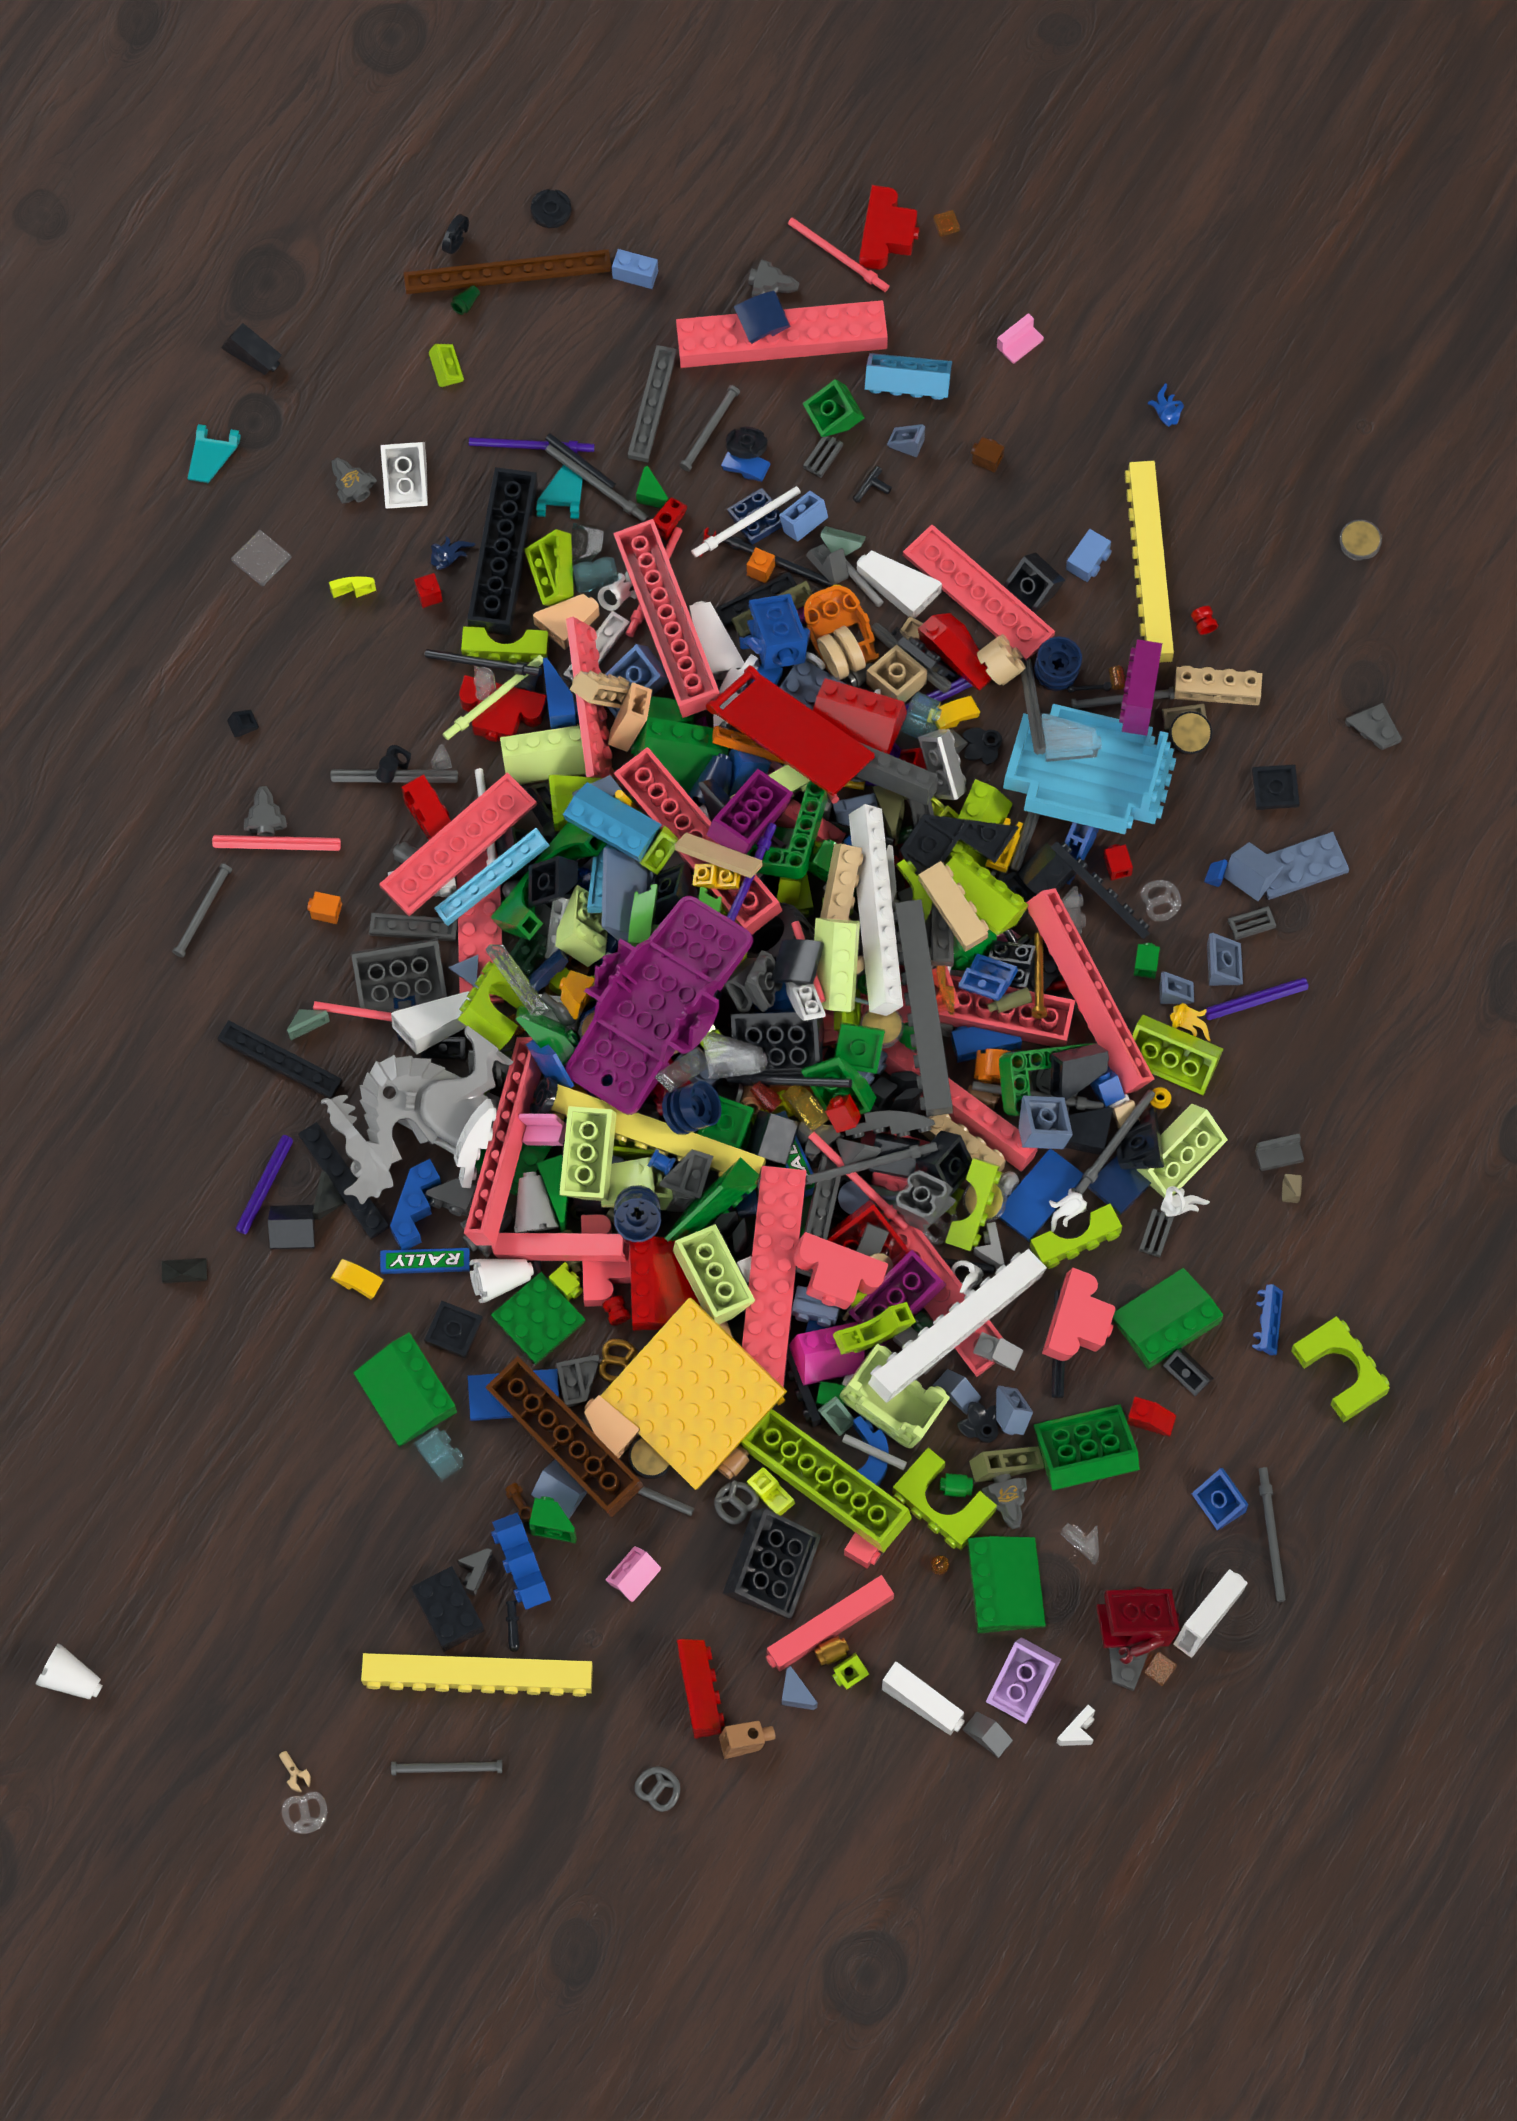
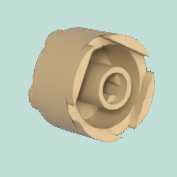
[977,634,1026,686]

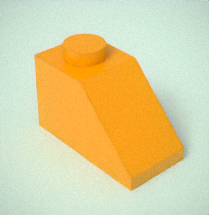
[559,970,595,1020]

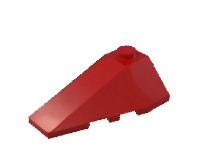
[918,613,992,691]

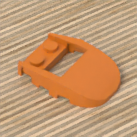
[804,586,879,676]

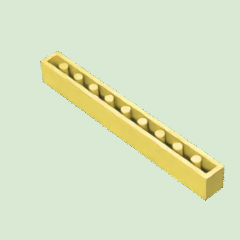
[1125,461,1174,662]
[550,1085,766,1185]
[361,1653,593,1697]

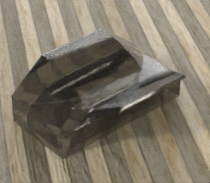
[571,523,604,566]

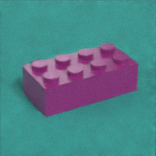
[1119,639,1163,736]
[706,769,793,854]
[848,1250,946,1346]

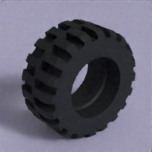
[747,902,815,962]

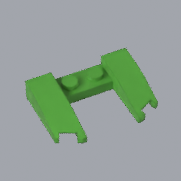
[628,884,722,947]

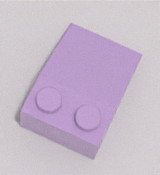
[986,1637,1061,1724]

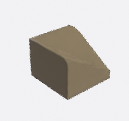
[1282,1174,1302,1203]

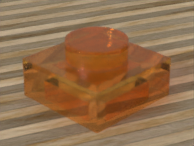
[933,210,960,237]

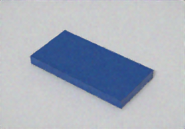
[995,1149,1083,1242]
[468,1369,559,1421]

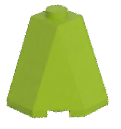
[549,775,601,831]

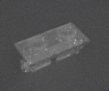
[474,666,496,700]

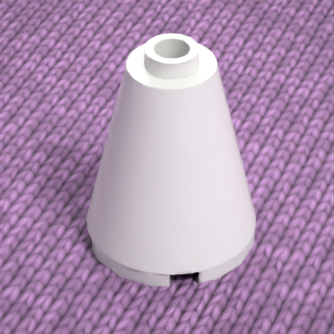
[470,1259,534,1303]
[36,1643,103,1699]

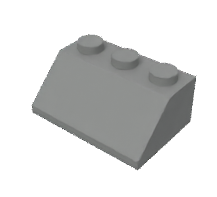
[918,729,967,800]

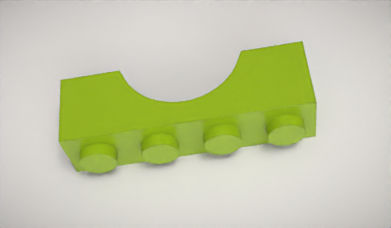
[461,627,549,663]
[945,1158,1002,1251]
[1030,1204,1122,1269]

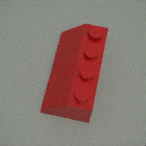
[677,1639,725,1739]

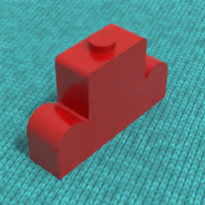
[859,185,919,270]
[459,675,548,742]

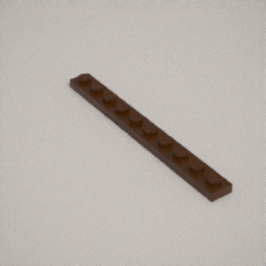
[404,249,612,294]

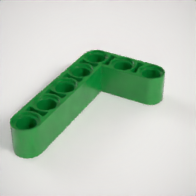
[746,781,828,879]
[999,1043,1094,1116]

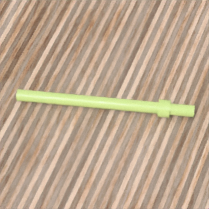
[443,655,543,740]

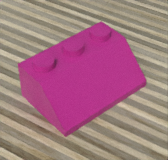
[789,1322,864,1386]

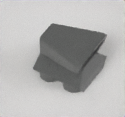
[725,950,783,1012]
[796,1114,844,1169]
[893,1170,956,1231]

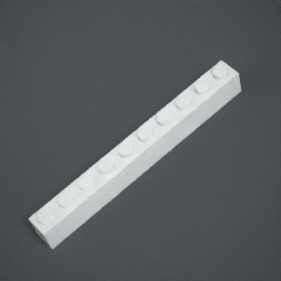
[849,804,903,1016]
[868,1249,1047,1403]

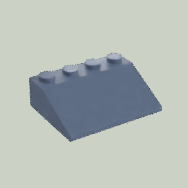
[602,848,657,943]

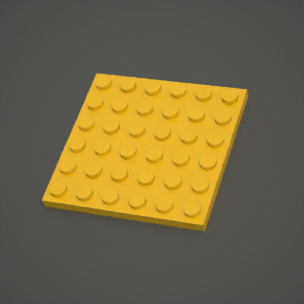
[601,1298,787,1490]

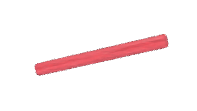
[212,835,341,851]

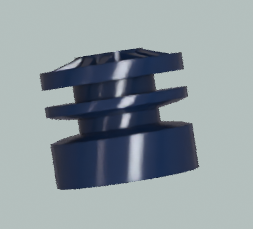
[1034,636,1082,691]
[662,1081,722,1135]
[614,1185,661,1242]

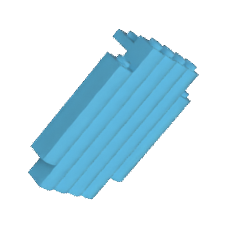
[1003,704,1176,834]

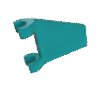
[187,424,241,483]
[536,465,583,519]

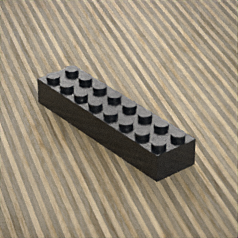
[467,467,538,635]

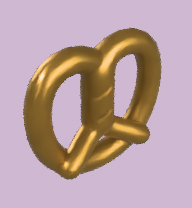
[599,1339,638,1382]

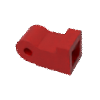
[653,497,687,541]

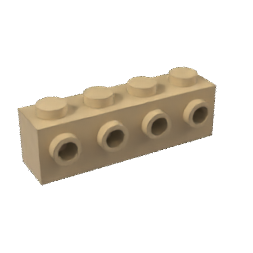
[1174,666,1262,705]
[570,670,630,708]
[820,844,863,920]
[918,861,989,952]
[921,1114,1005,1171]

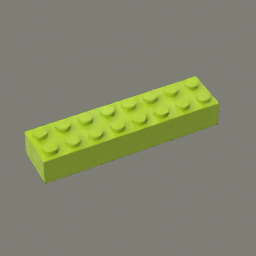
[741,1409,912,1553]

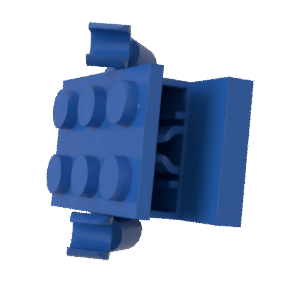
[739,594,810,670]

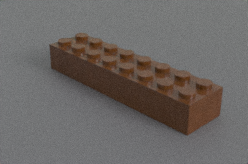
[485,1356,644,1518]

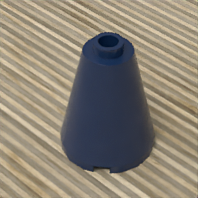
[688,753,733,813]

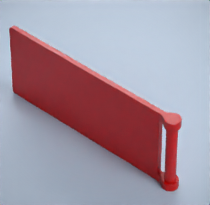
[706,665,875,796]

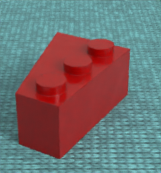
[402,774,451,840]

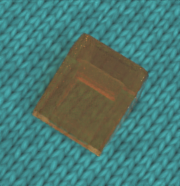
[1144,1652,1177,1686]

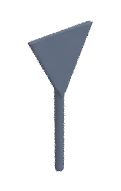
[449,955,479,987]

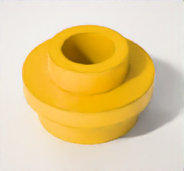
[1150,1087,1171,1109]

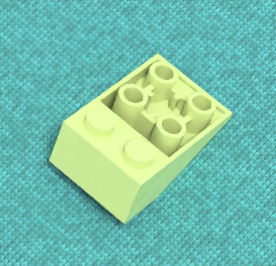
[555,885,607,967]
[601,1157,673,1210]

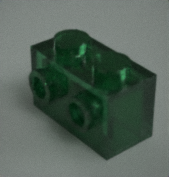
[505,932,547,977]

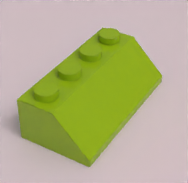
[944,779,1013,867]
[945,852,1029,936]
[1132,1015,1223,1095]

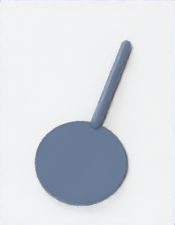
[838,1181,896,1214]

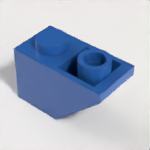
[1090,1067,1126,1107]

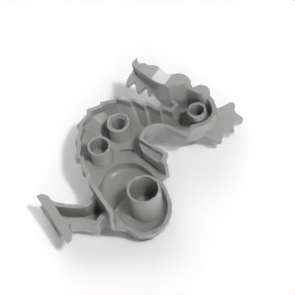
[321,1025,513,1204]

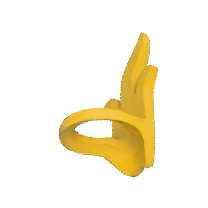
[1170,1003,1211,1041]

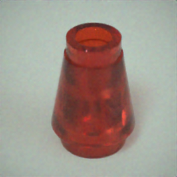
[750,1081,782,1113]

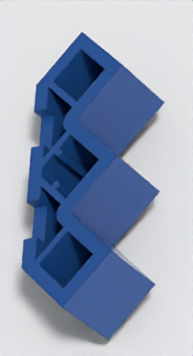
[390,1159,441,1250]
[491,1512,551,1610]

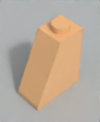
[533,594,599,650]
[608,682,652,752]
[584,1395,640,1458]

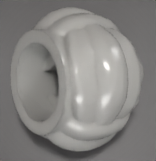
[996,1171,1019,1195]

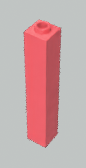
[492,1233,629,1262]
[766,1575,894,1672]

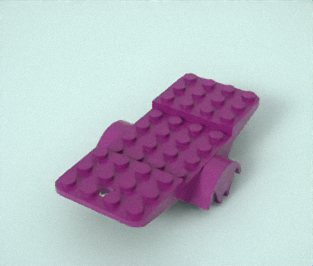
[566,896,753,1115]

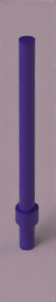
[469,437,595,453]
[727,823,777,921]

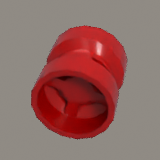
[1191,606,1218,635]
[602,1296,631,1326]

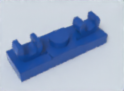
[1252,1284,1283,1355]

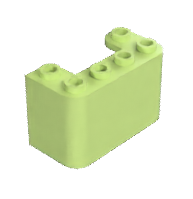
[840,1344,950,1448]

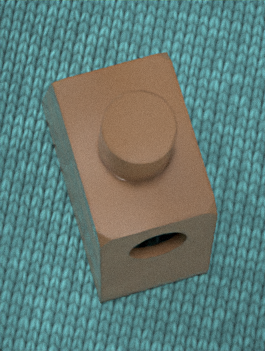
[719,1721,775,1759]

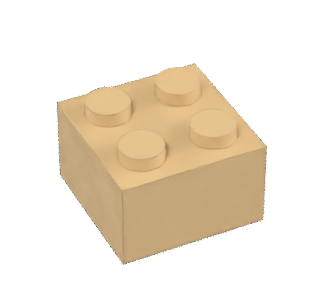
[866,644,927,703]

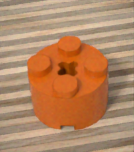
[974,1049,1016,1085]

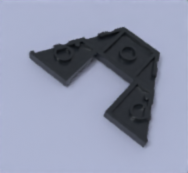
[899,814,1019,876]

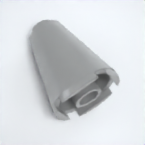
[514,1172,559,1233]

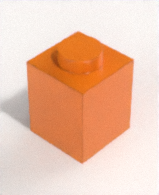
[747,548,775,583]
[307,891,342,924]

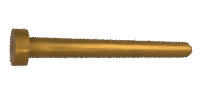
[1032,932,1047,1019]

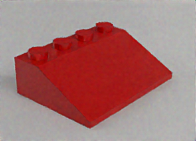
[813,678,907,754]
[827,1199,910,1268]
[630,1236,700,1331]

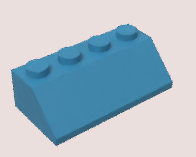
[865,353,952,400]
[563,782,662,862]

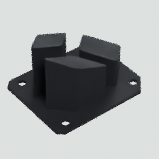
[867,1071,923,1115]
[713,1211,755,1263]

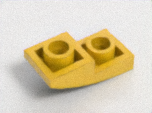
[930,696,980,730]
[692,864,741,889]
[331,1259,384,1300]

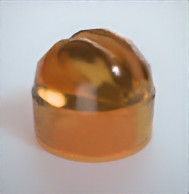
[931,1555,949,1575]

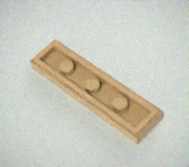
[675,832,762,878]

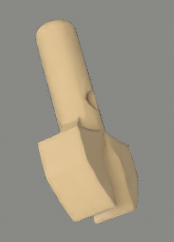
[279,1751,311,1792]

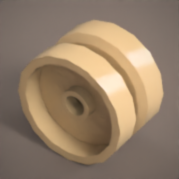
[817,626,866,681]

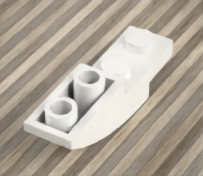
[713,654,760,729]
[785,982,825,1021]
[454,1099,496,1188]

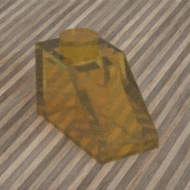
[781,1086,829,1132]

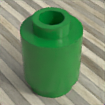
[939,1473,973,1497]

